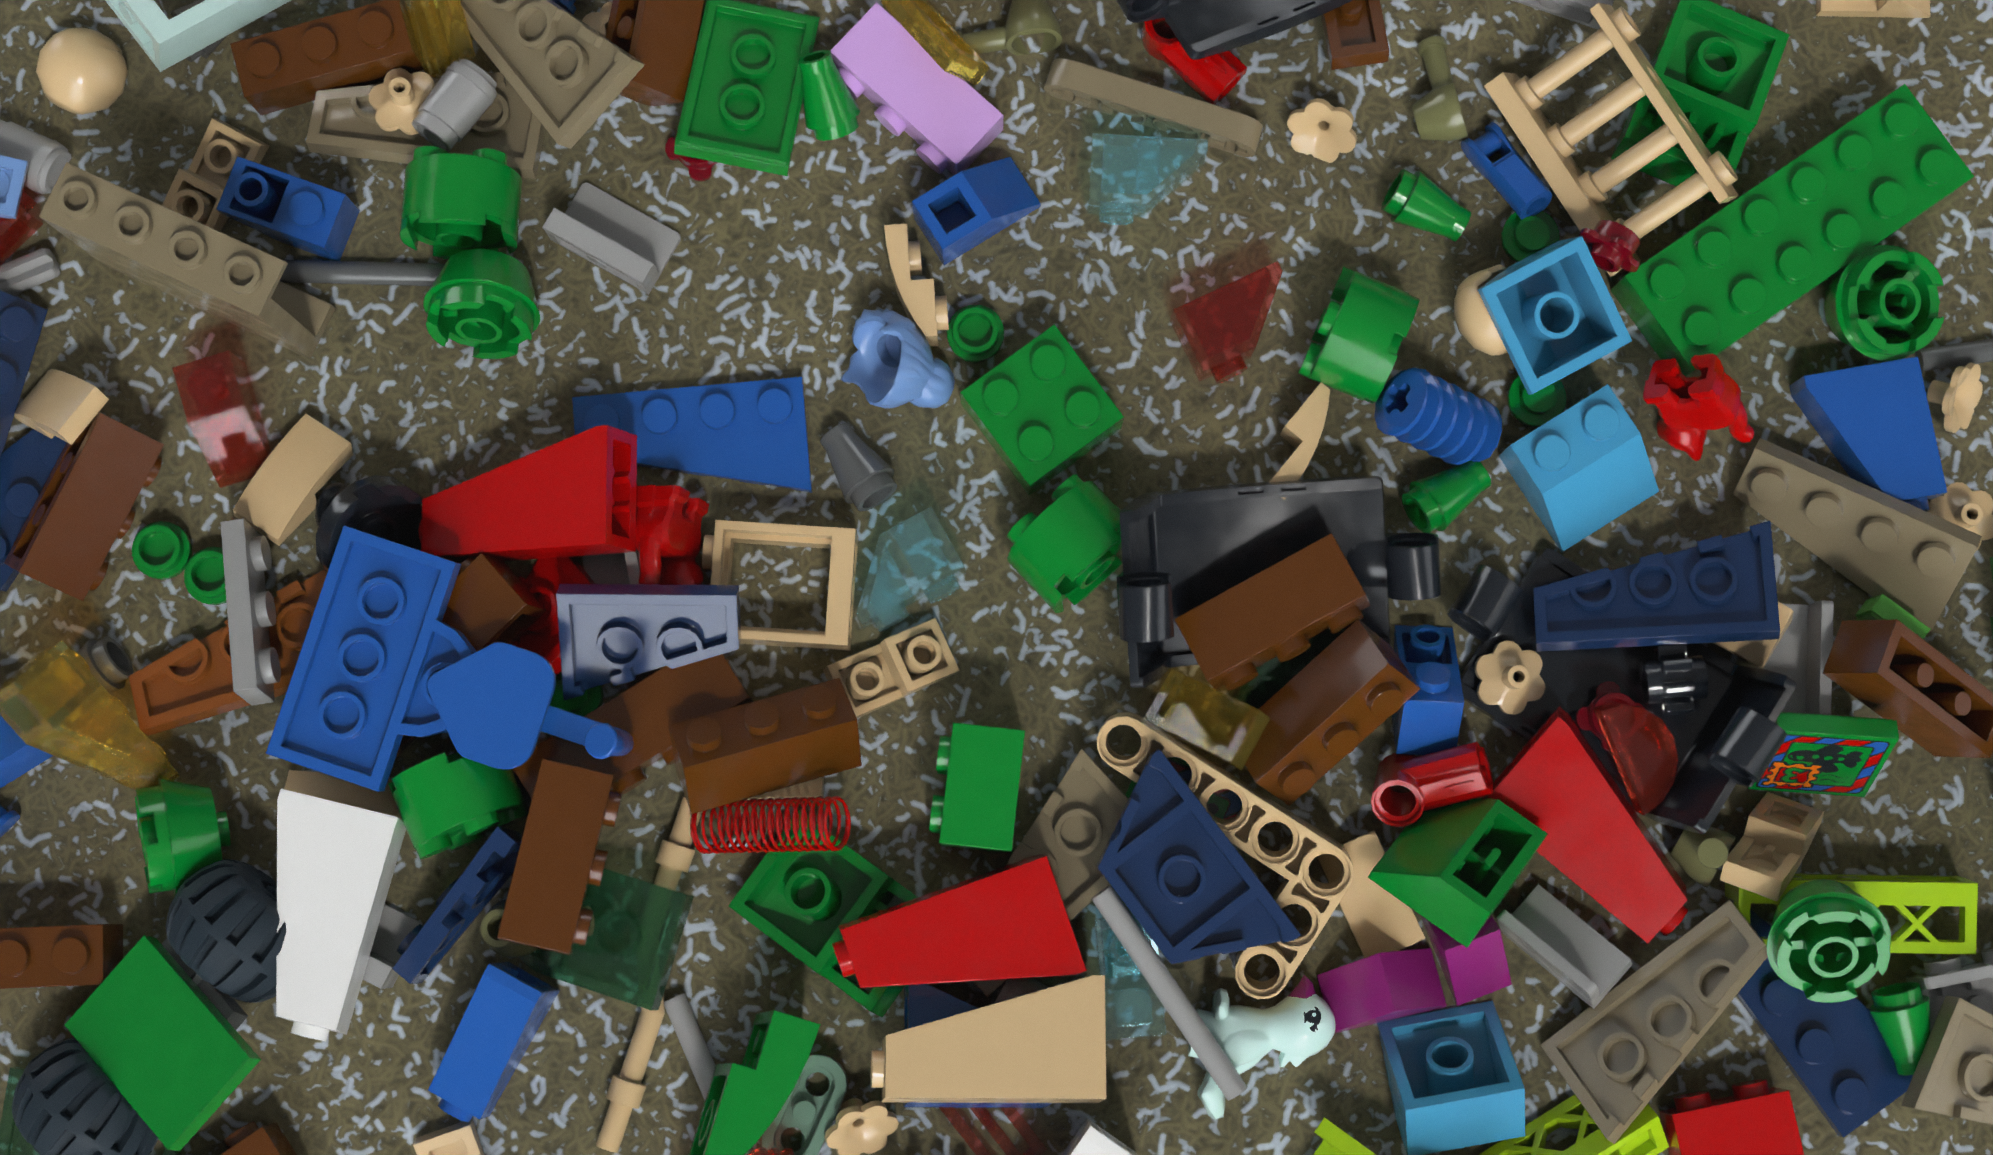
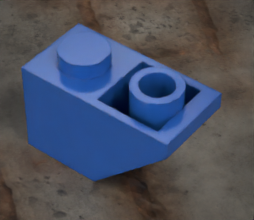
[216,156,360,261]
[912,157,1041,266]
[1392,624,1464,755]

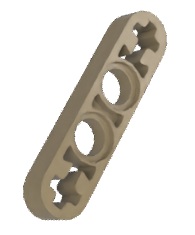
[1043,58,1264,157]

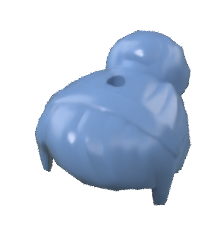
[841,308,955,409]

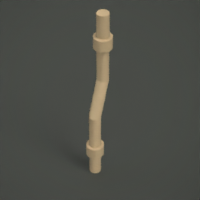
[596,797,702,1153]

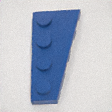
[572,377,812,493]

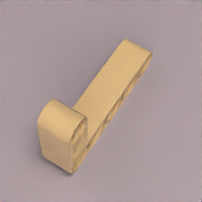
[1097,712,1353,999]

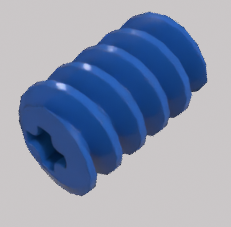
[1374,368,1502,465]

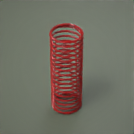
[690,796,851,854]

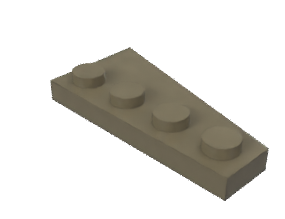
[444,0,645,149]
[306,72,545,180]
[1733,438,1982,637]
[973,749,1128,997]
[1540,900,1768,1144]
[1901,995,1993,1125]

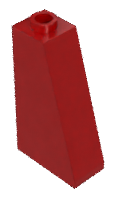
[419,425,637,564]
[1482,706,1688,943]
[832,854,1087,988]

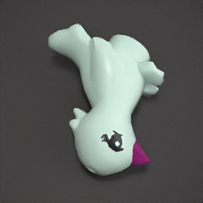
[1188,975,1336,1120]

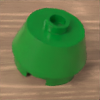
[1824,245,1944,361]
[423,249,540,359]
[135,779,231,896]
[1766,879,1891,1003]

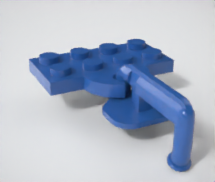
[266,526,634,792]

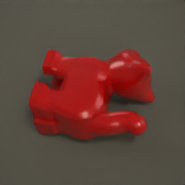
[1643,353,1754,461]
[636,485,709,585]

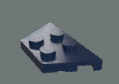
[1096,749,1301,964]

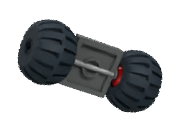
[12,859,286,1155]

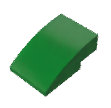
[1611,0,1790,203]
[728,810,918,1017]
[688,1010,821,1155]

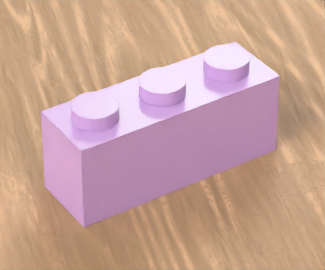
[830,2,1004,175]

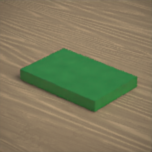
[674,0,820,176]
[64,935,261,1151]

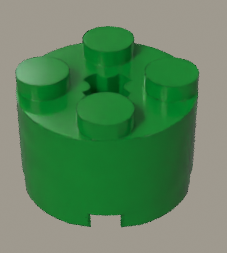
[400,146,522,259]
[1298,267,1420,404]
[1007,474,1122,613]
[388,752,529,860]

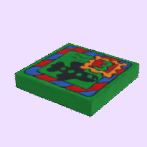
[1748,712,1899,797]

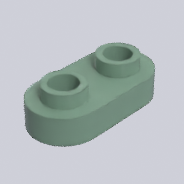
[762,1054,848,1155]

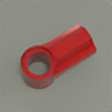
[1141,18,1247,105]
[1371,741,1494,827]

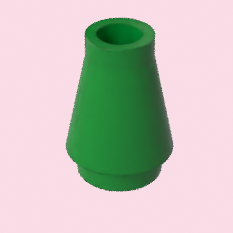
[798,50,860,141]
[1381,169,1471,242]
[1402,461,1491,533]
[1869,982,1930,1075]

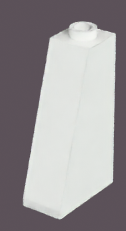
[276,789,406,1042]

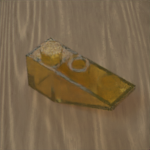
[0,640,180,790]

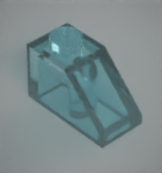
[1088,133,1208,225]

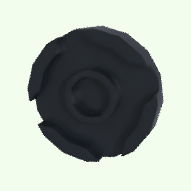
[315,475,422,572]

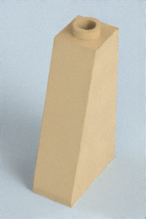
[870,975,1107,1103]

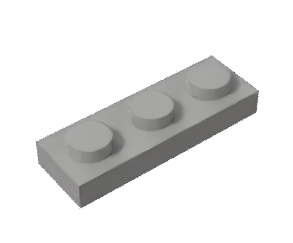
[220,518,281,706]

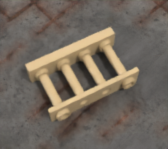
[1484,3,1739,277]

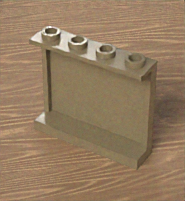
[39,162,336,359]

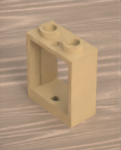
[702,520,859,651]

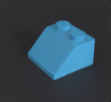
[1477,236,1632,395]
[1499,384,1659,552]
[1377,1001,1525,1155]

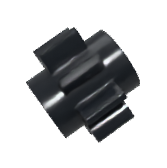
[1640,644,1708,717]

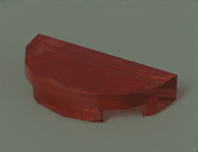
[1593,702,1678,816]

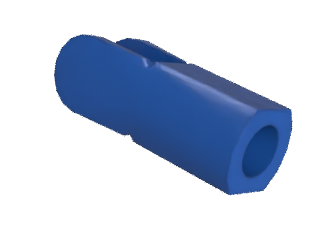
[1460,122,1553,220]

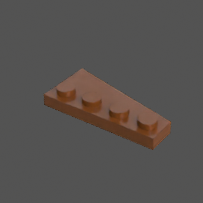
[128,570,327,736]

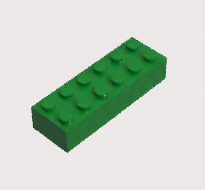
[1611,84,1974,377]

